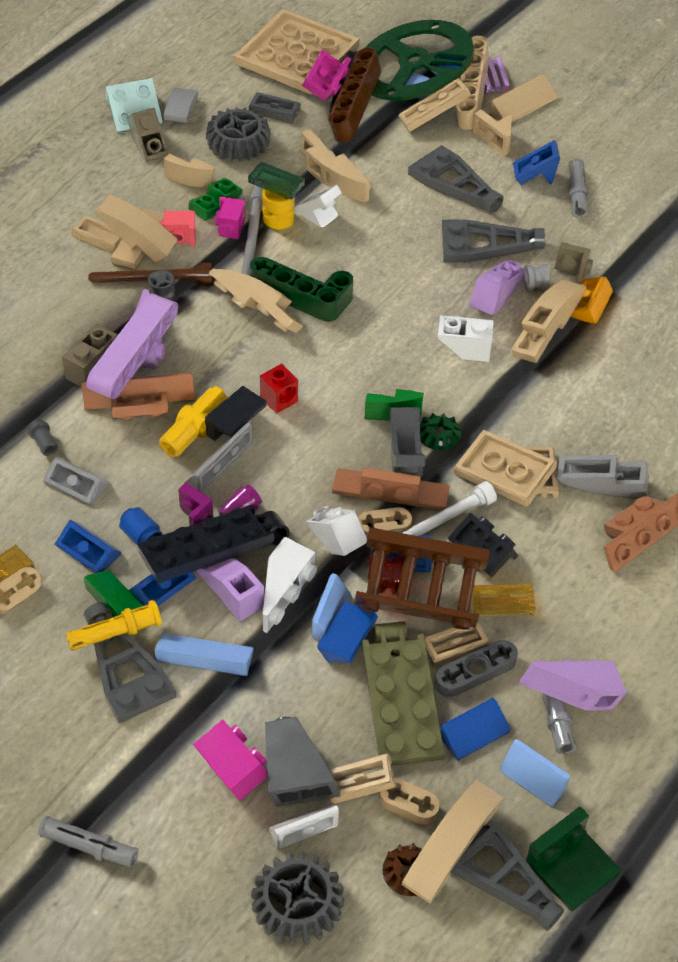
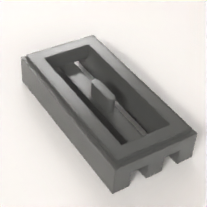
[248,92,301,124]

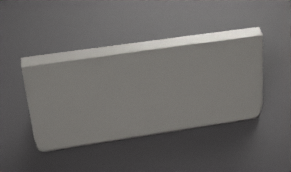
[184,422,252,492]

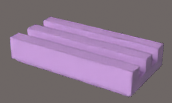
[485,57,509,93]

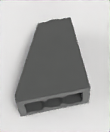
[265,716,341,807]

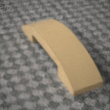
[402,780,504,904]

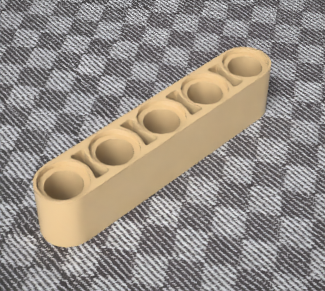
[456,36,489,130]

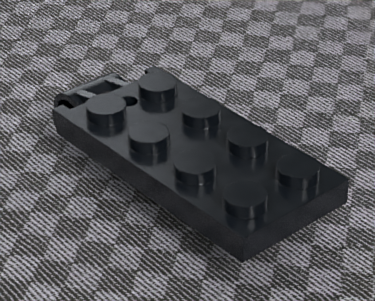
[137,505,290,584]

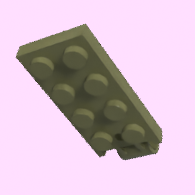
[362,621,445,767]

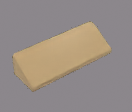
[490,74,558,123]

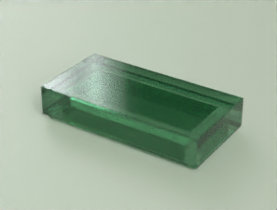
[248,161,304,200]

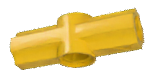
[159,386,228,458]

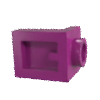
[178,483,214,526]

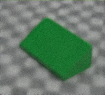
[84,570,143,617]

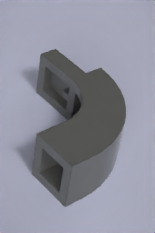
[389,407,425,477]

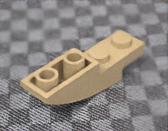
[302,129,371,202]
[209,269,303,334]
[511,280,586,363]

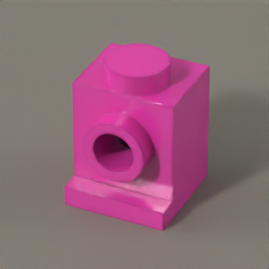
[215,197,246,239]

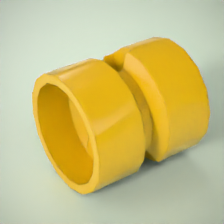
[262,181,295,230]

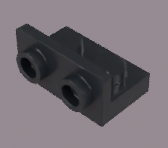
[447,512,518,578]

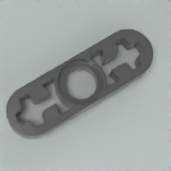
[435,640,518,697]

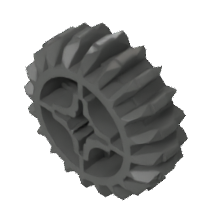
[206,107,271,162]
[251,851,344,946]

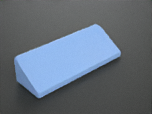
[155,633,254,676]

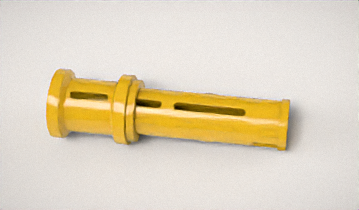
[65,600,162,651]

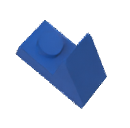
[513,140,560,185]

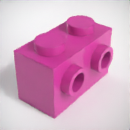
[193,719,267,801]

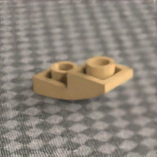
[164,153,216,188]

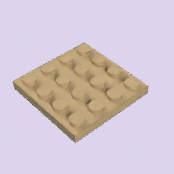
[234,9,359,95]

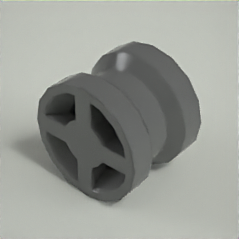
[148,270,175,300]

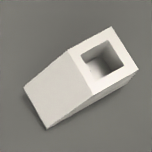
[438,315,494,362]
[305,506,367,556]

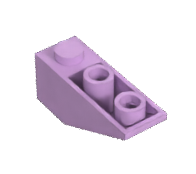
[469,260,524,315]
[196,558,264,622]
[519,659,627,711]

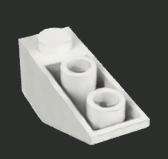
[263,537,317,633]

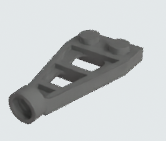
[408,145,504,212]
[442,219,545,262]
[83,602,176,724]
[451,819,564,931]

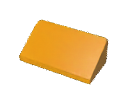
[570,277,613,324]

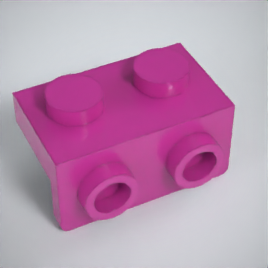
[302,49,351,102]

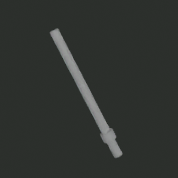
[242,178,265,276]

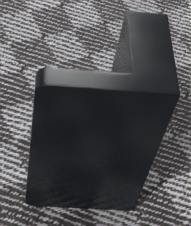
[205,386,267,441]

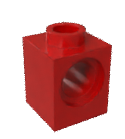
[259,363,298,414]

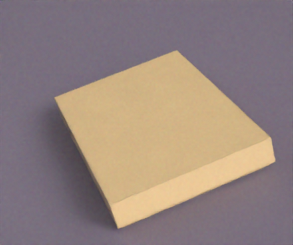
[453,430,557,507]

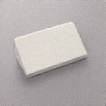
[269,805,339,849]

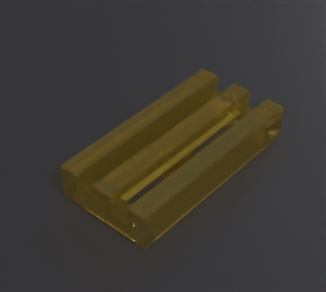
[472,584,536,616]

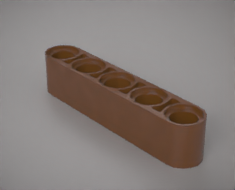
[328,47,381,143]

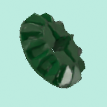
[420,413,462,450]

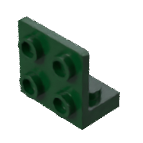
[526,806,621,911]

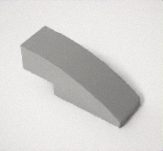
[557,455,649,498]

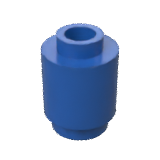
[119,507,163,545]

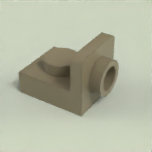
[555,242,593,282]

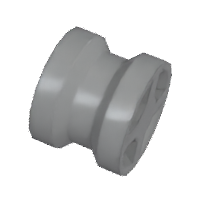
[524,264,550,291]

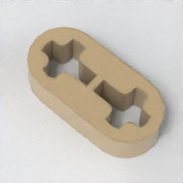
[358,507,412,537]
[0,567,42,614]
[379,778,440,826]

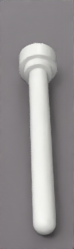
[402,481,497,536]

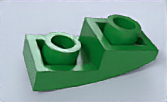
[188,178,243,221]
[364,389,424,421]

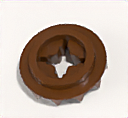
[382,843,422,897]

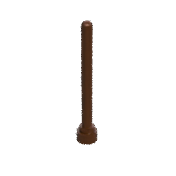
[88,263,213,284]

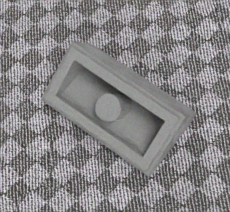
[43,456,109,505]

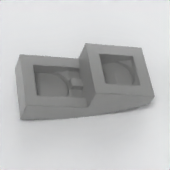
[163,88,198,123]

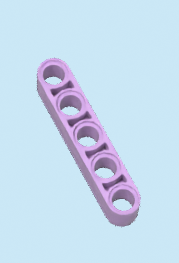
[86,294,178,399]

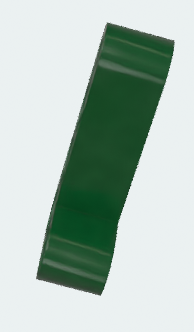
[250,257,354,322]

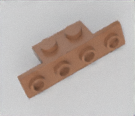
[82,373,195,420]
[332,467,450,510]
[604,493,678,572]

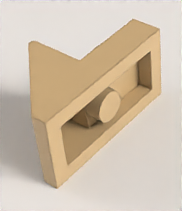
[472,109,512,156]

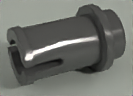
[28,419,58,456]

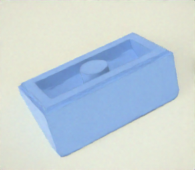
[312,573,352,640]
[500,739,570,807]

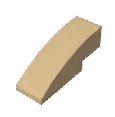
[95,194,178,263]

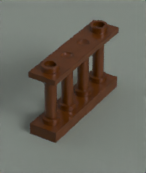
[355,527,490,630]

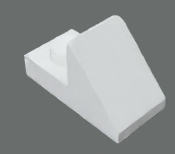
[295,185,342,227]

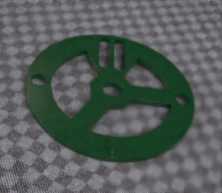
[365,20,474,101]

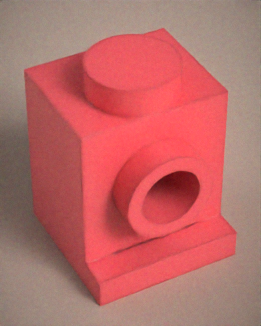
[159,211,196,247]

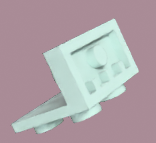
[105,78,163,133]

